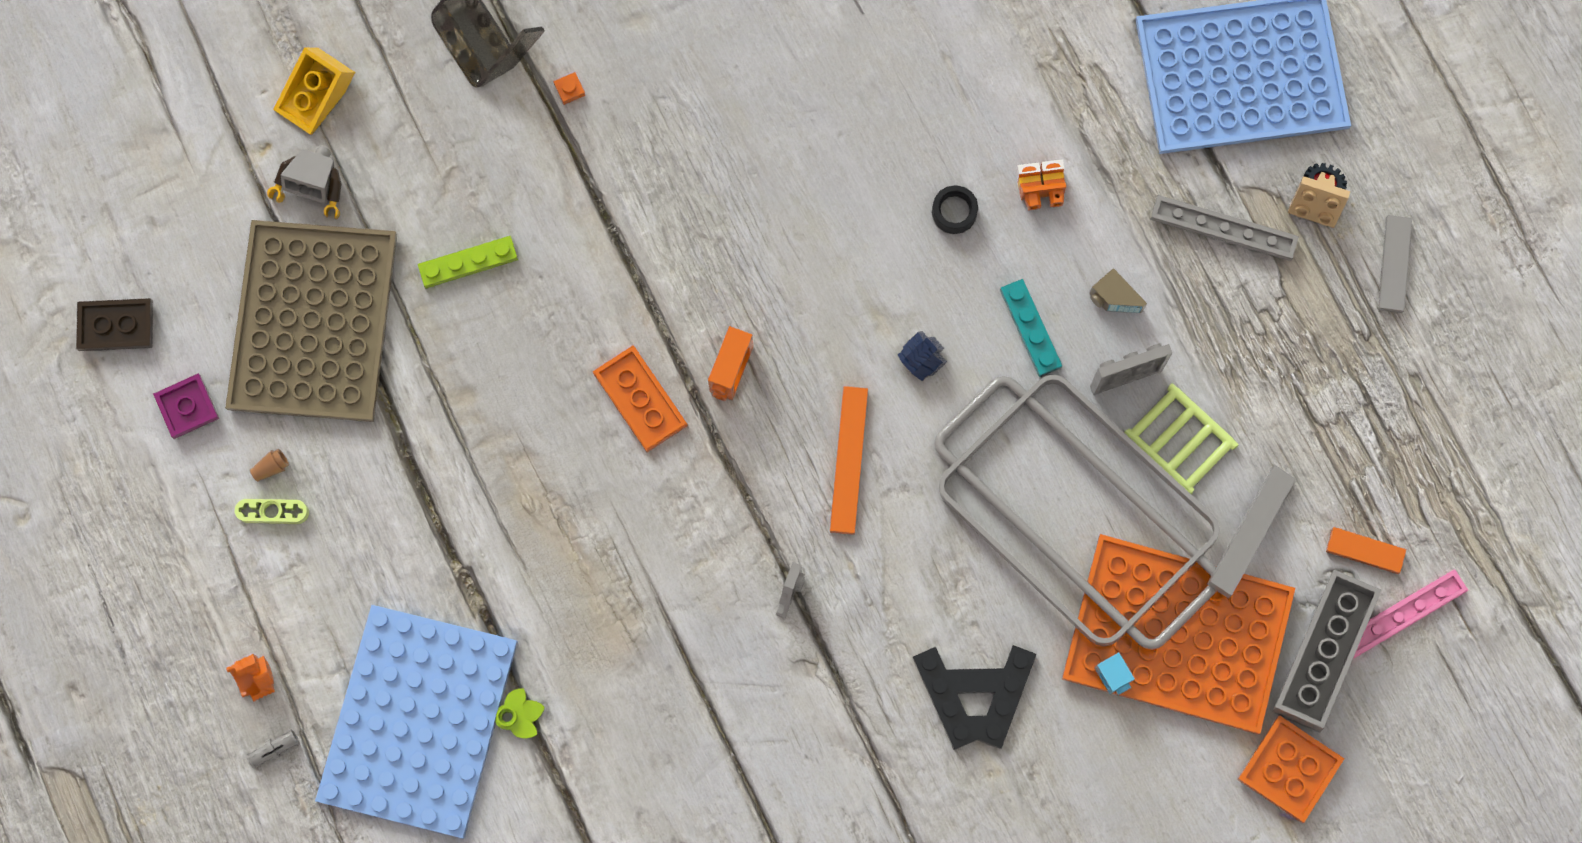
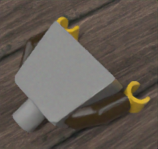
[267,146,342,219]

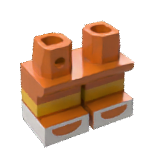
[1016,159,1066,210]

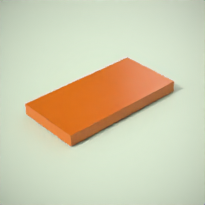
[592,345,688,452]

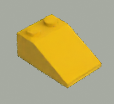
[273,47,356,135]

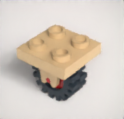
[1288,163,1350,228]

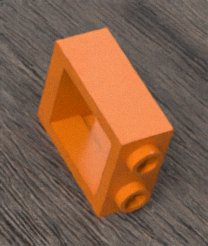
[708,326,754,401]

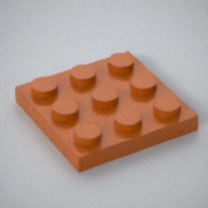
[1237,715,1345,823]

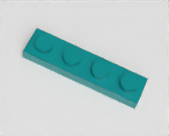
[1000,279,1062,377]

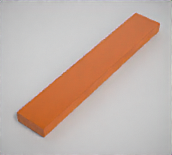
[830,386,868,535]

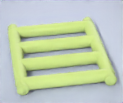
[1124,383,1239,495]

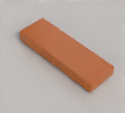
[1326,527,1407,574]

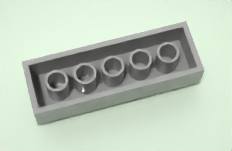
[1273,570,1382,733]

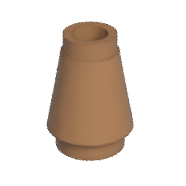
[250,449,289,482]

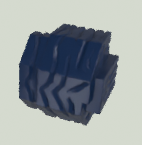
[898,331,947,381]

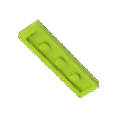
[417,235,518,289]

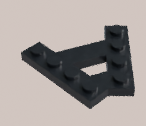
[912,645,1036,750]

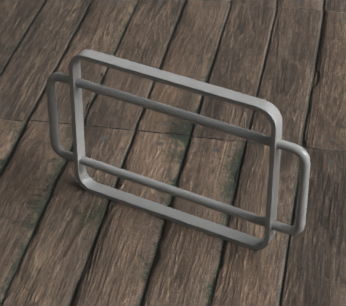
[935,375,1220,649]

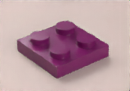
[153,373,220,439]

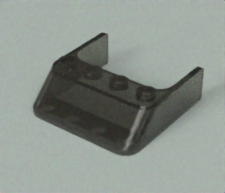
[431,0,545,87]

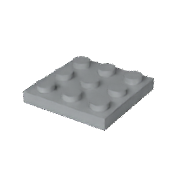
[1090,343,1172,395]

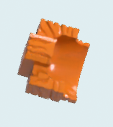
[226,654,275,702]

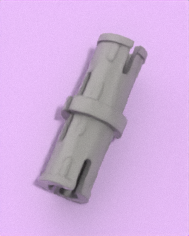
[246,729,299,769]

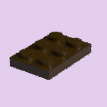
[76,298,153,351]

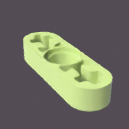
[235,499,309,524]

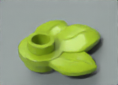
[495,688,545,738]

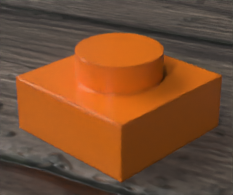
[553,72,586,105]

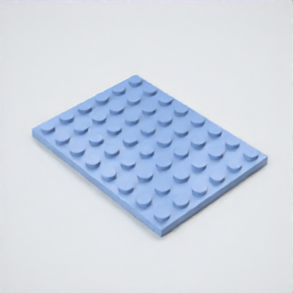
[1135,0,1351,154]
[315,605,518,839]

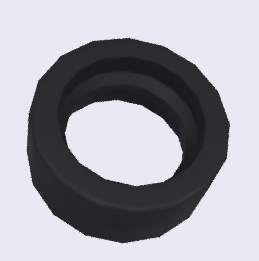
[932,185,978,234]

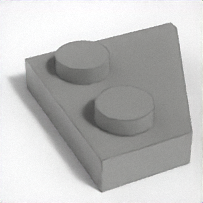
[776,562,805,618]

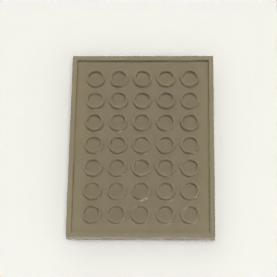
[225,220,397,422]

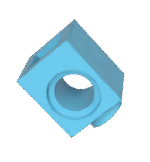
[1094,653,1135,695]

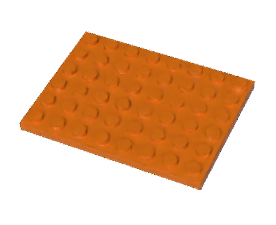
[1062,534,1295,735]

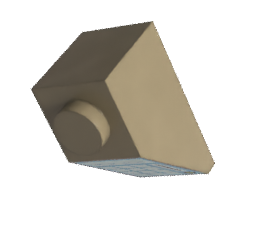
[1089,268,1147,313]

